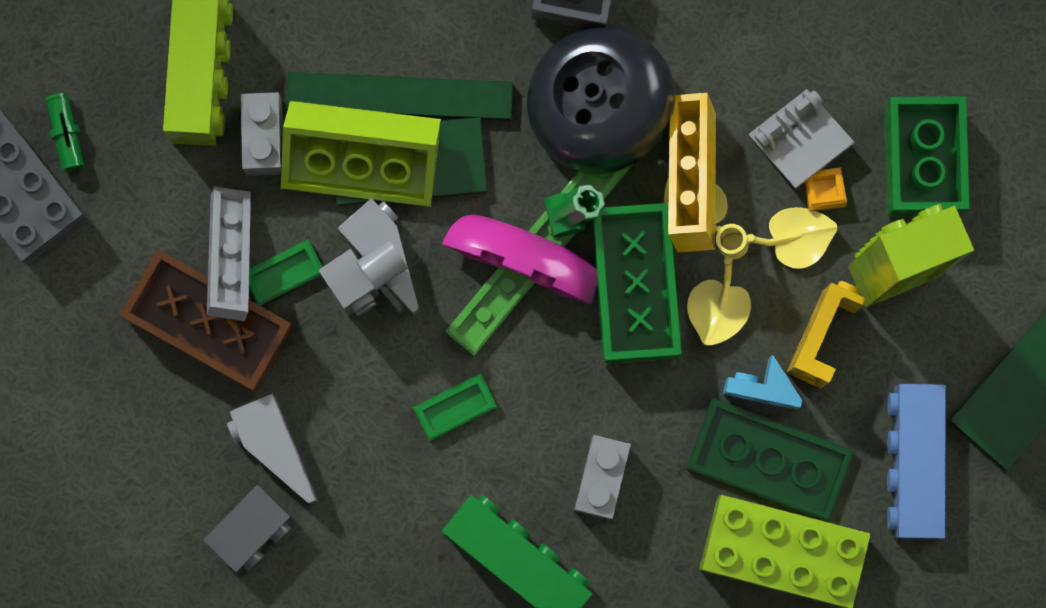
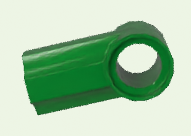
[544,185,605,237]

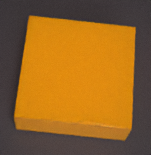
[804,167,847,212]

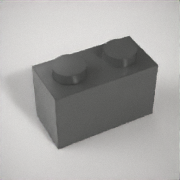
[203,485,293,573]

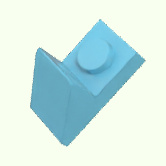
[723,355,802,410]

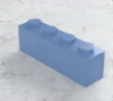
[887,384,946,539]

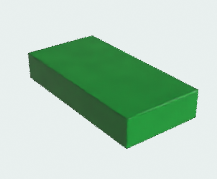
[249,239,322,306]
[413,373,498,442]

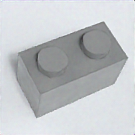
[241,92,283,176]
[318,249,379,317]
[574,435,631,520]

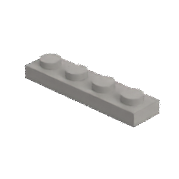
[207,186,251,321]

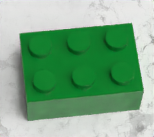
[884,96,969,216]

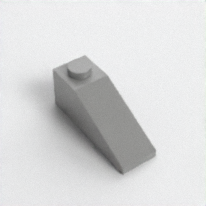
[338,198,420,316]
[227,394,318,504]

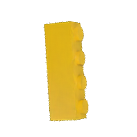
[668,93,716,252]

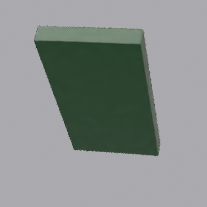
[336,117,487,206]
[949,310,1046,471]
[686,397,855,522]

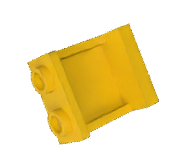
[786,281,866,389]

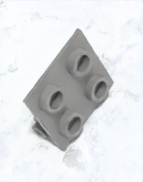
[749,89,855,189]

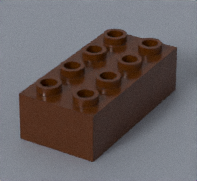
[119,249,294,394]

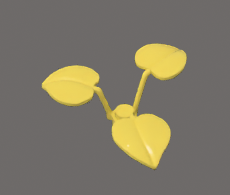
[664,178,837,346]

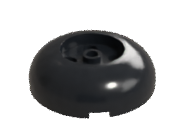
[527,26,675,174]

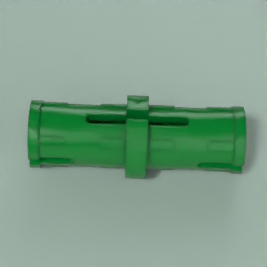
[45,93,85,172]

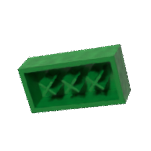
[592,203,682,364]
[442,494,593,608]

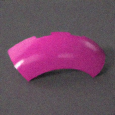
[442,214,597,304]

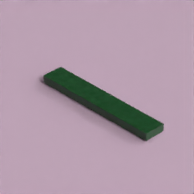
[286,72,513,121]

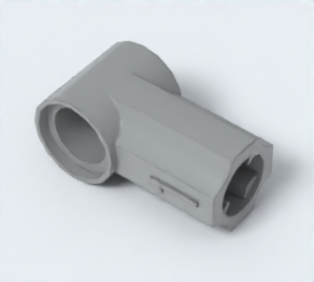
[356,240,408,290]

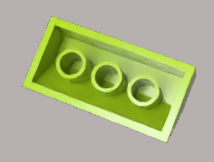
[281,101,441,207]

